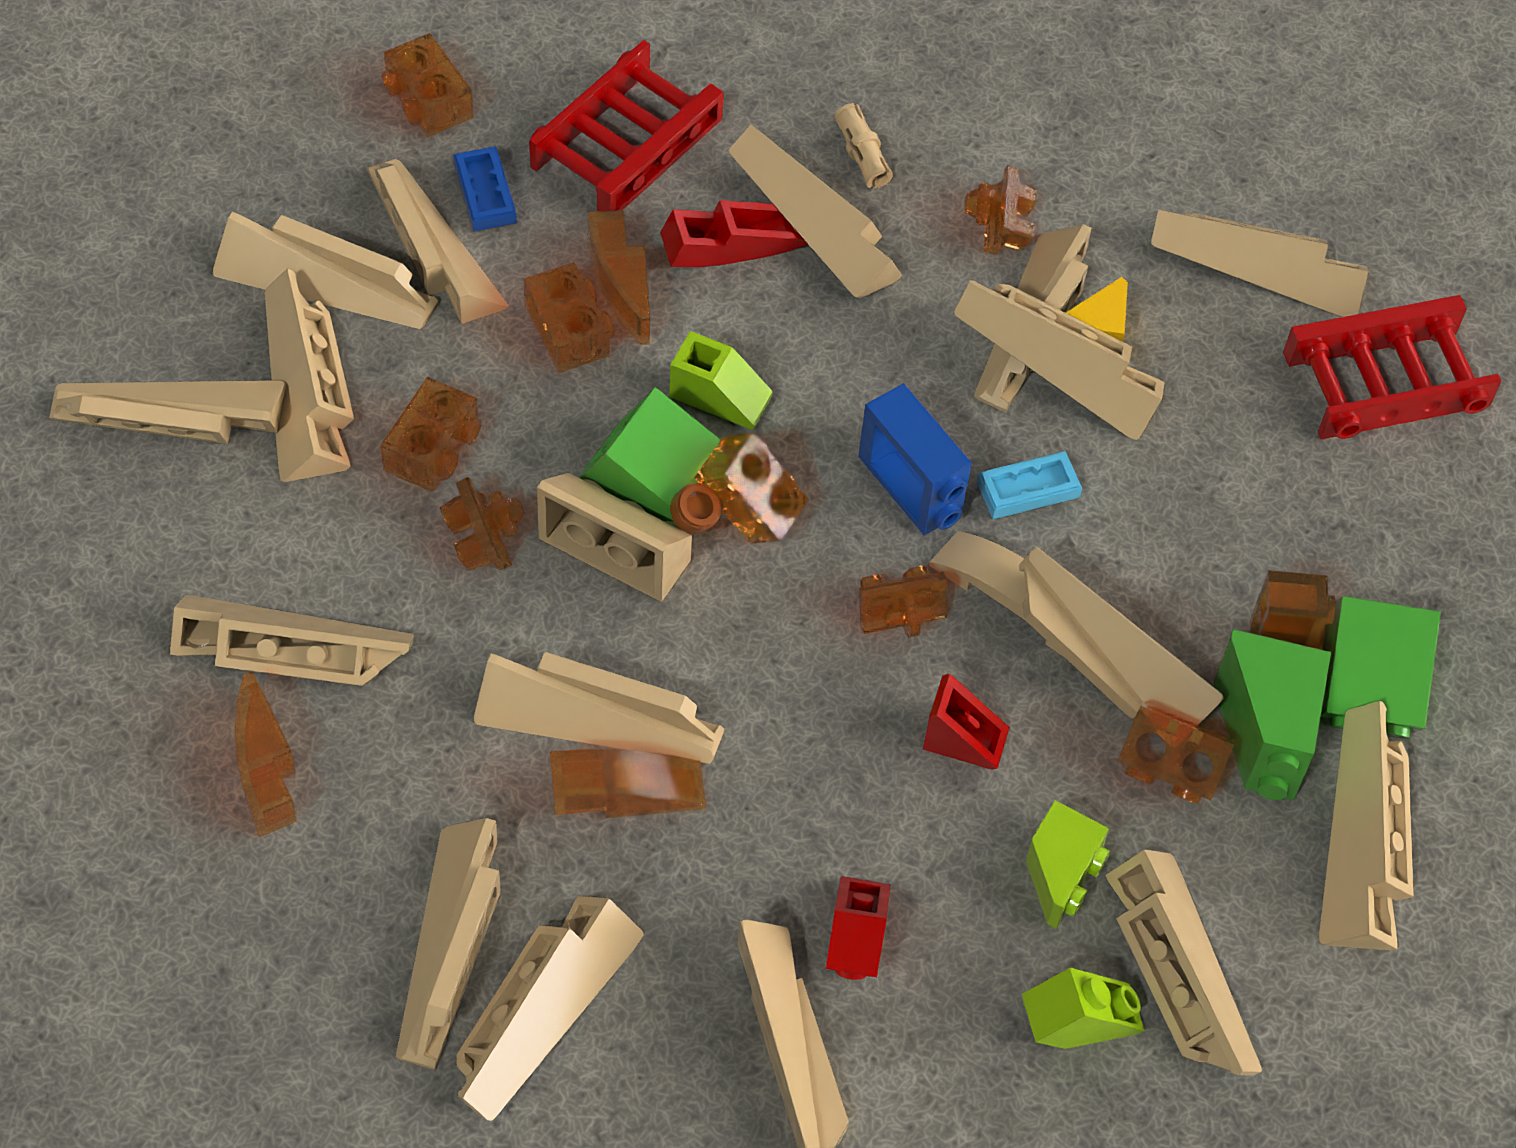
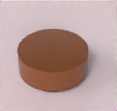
[670,483,721,534]

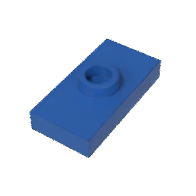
[453,146,517,232]

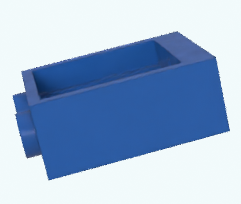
[858,383,972,535]

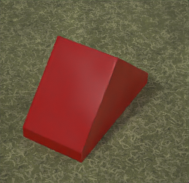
[923,674,1010,770]

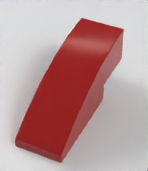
[660,200,808,267]

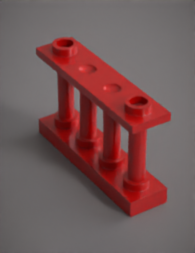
[529,40,724,221]
[1283,295,1501,440]

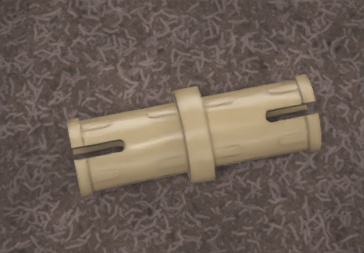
[834,103,893,188]

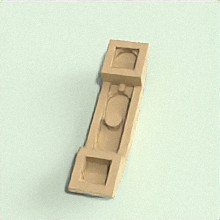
[929,531,1064,657]

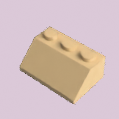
[537,473,692,602]

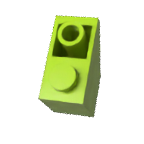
[669,331,773,430]
[1026,800,1110,929]
[1021,968,1145,1049]

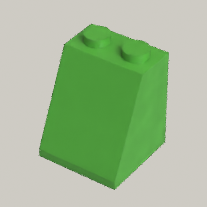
[578,387,743,533]
[1320,596,1441,739]
[1213,629,1331,800]

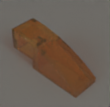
[588,211,650,345]
[235,671,297,837]
[550,749,706,819]

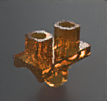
[964,165,1037,255]
[439,477,525,571]
[859,565,947,638]

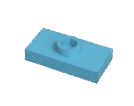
[976,451,1082,519]

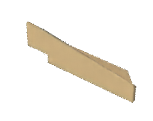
[729,124,902,298]
[367,159,509,324]
[1151,209,1368,317]
[213,212,439,329]
[974,224,1092,412]
[265,268,354,482]
[954,280,1165,440]
[49,380,286,444]
[1019,547,1224,747]
[170,595,414,686]
[474,652,724,764]
[1319,701,1414,950]
[396,818,501,1070]
[1105,850,1262,1076]
[457,896,644,1121]
[737,920,849,1148]

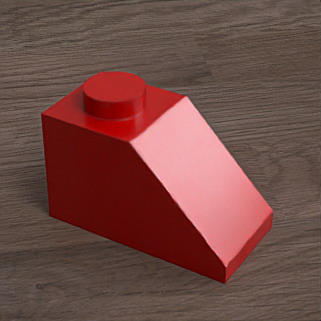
[825,876,891,980]

